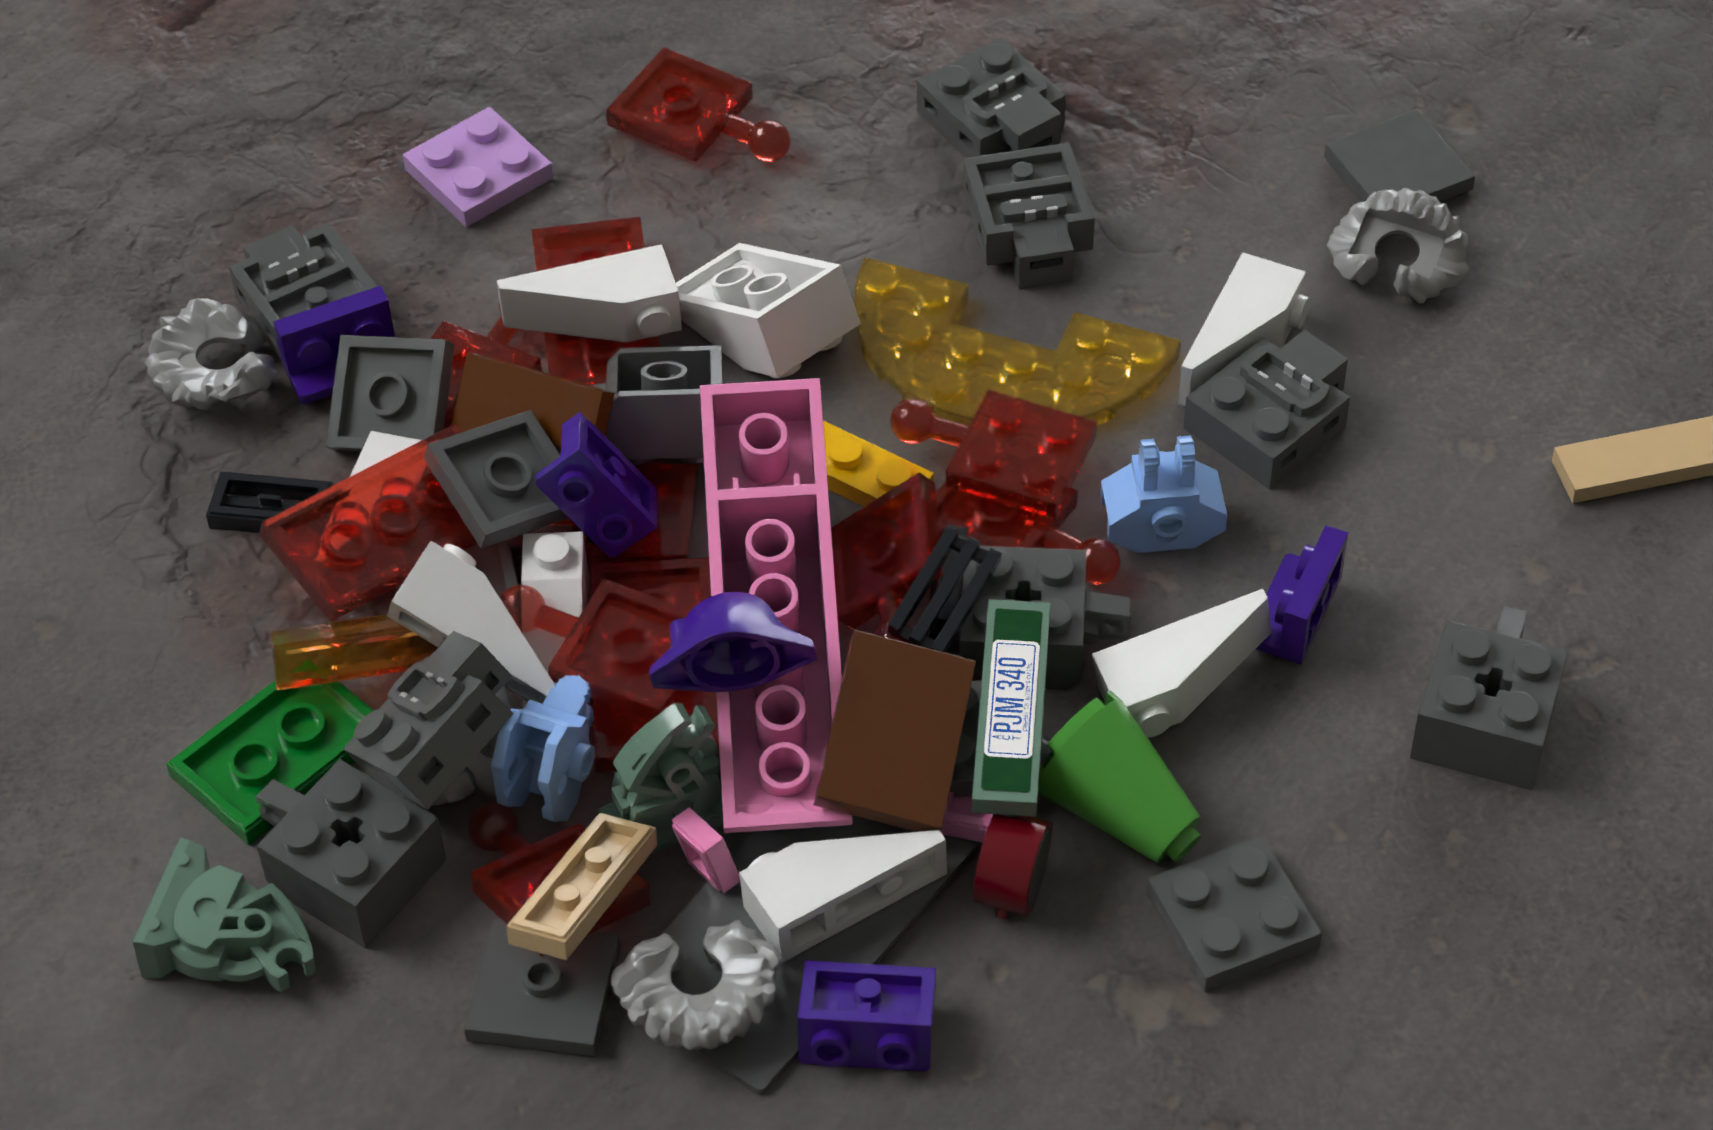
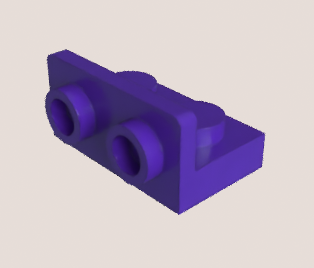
[273,285,395,404]
[536,412,657,557]
[1256,525,1348,665]
[797,960,936,1071]

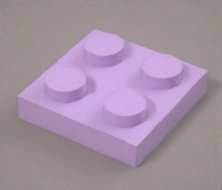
[402,106,553,227]

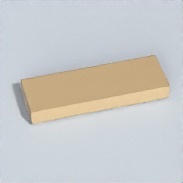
[1551,416,1713,503]
[506,813,657,960]

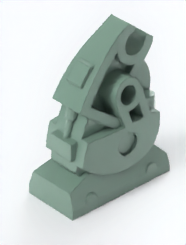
[597,703,723,855]
[133,838,316,992]

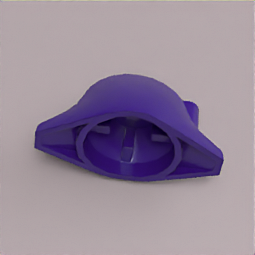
[649,592,818,692]

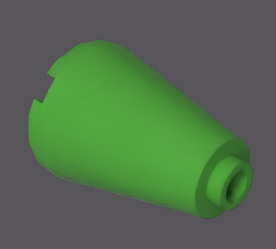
[1038,691,1202,864]

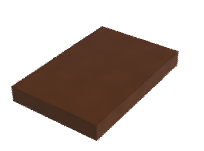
[449,352,615,454]
[813,629,976,832]

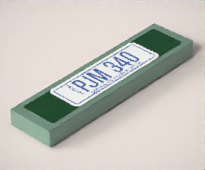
[972,599,1051,817]

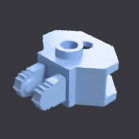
[1100,435,1227,553]
[491,675,595,822]

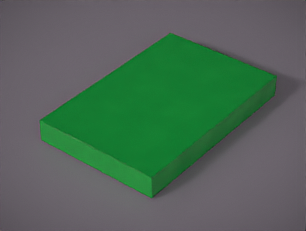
[166,655,374,846]

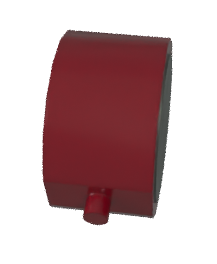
[973,814,1052,919]

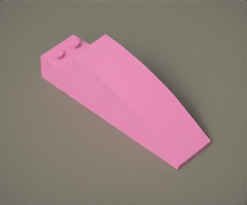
[700,378,852,833]

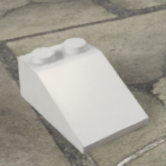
[676,243,861,378]

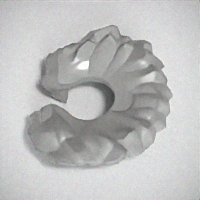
[1327,188,1470,303]
[144,298,278,410]
[611,920,782,1051]

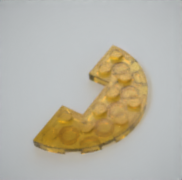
[854,257,1181,439]

